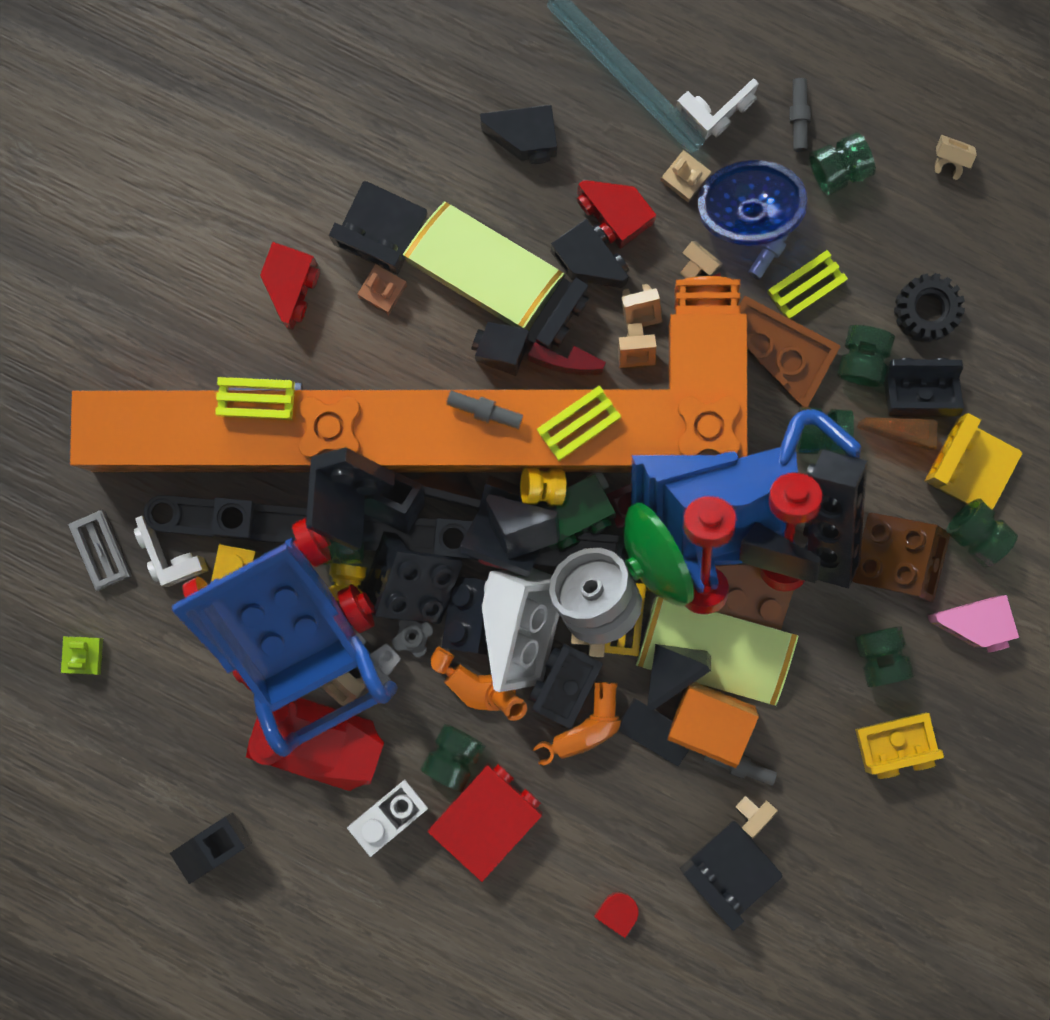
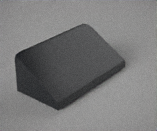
[618,698,690,766]

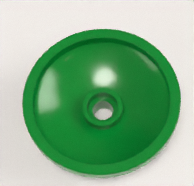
[624,502,694,606]

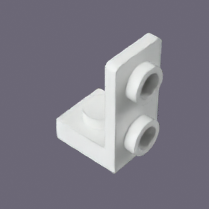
[674,78,759,141]
[134,515,209,587]

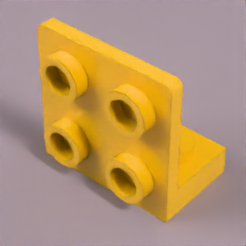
[924,413,1022,515]

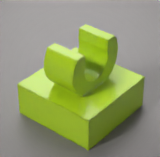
[61,636,103,675]

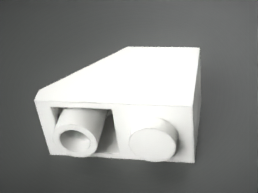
[347,780,428,857]

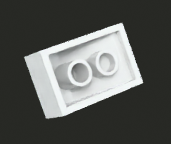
[482,568,559,692]

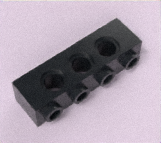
[803,450,867,589]

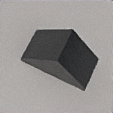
[486,494,560,560]

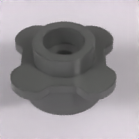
[392,620,433,657]

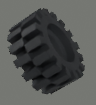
[894,273,965,342]

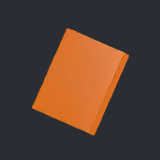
[667,682,759,768]

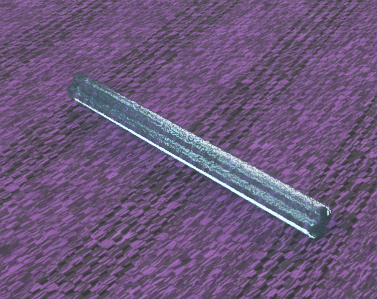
[547,0,705,154]

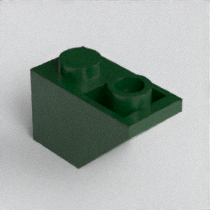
[549,474,616,552]

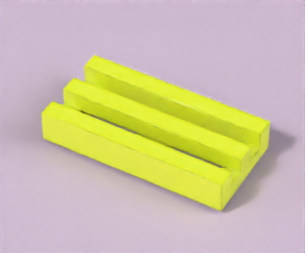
[767,250,848,319]
[215,377,295,420]
[537,385,622,461]

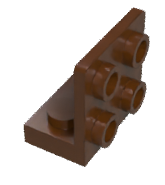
[853,513,951,603]

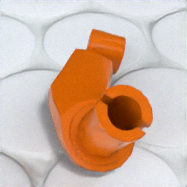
[430,647,527,721]
[533,682,621,765]

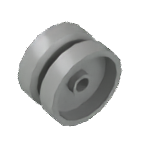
[549,548,642,644]

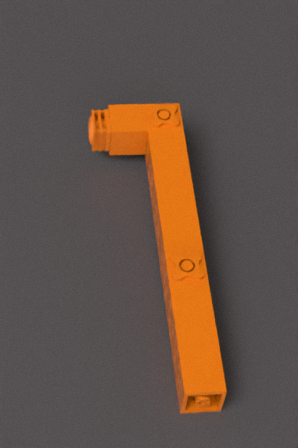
[70,276,747,473]

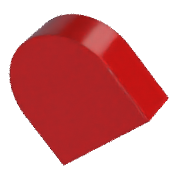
[594,892,638,938]

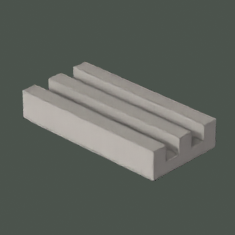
[68,510,132,591]

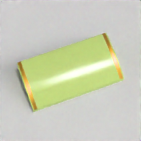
[403,202,565,331]
[636,595,799,706]

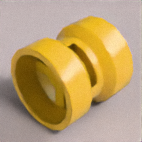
[520,467,566,505]
[328,563,367,601]

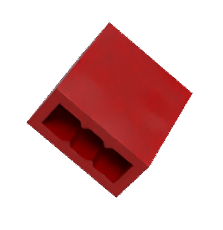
[427,763,542,882]

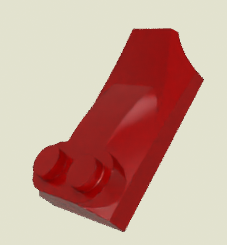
[245,697,385,791]

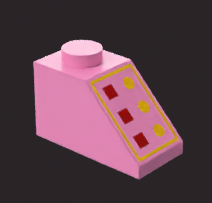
[927,595,1019,653]

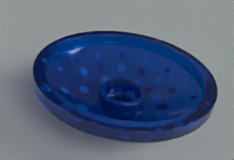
[698,160,807,246]

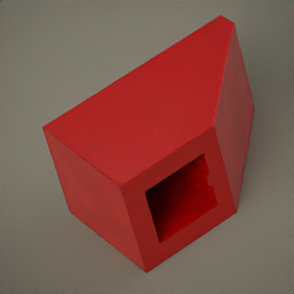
[576,180,656,249]
[260,242,320,330]

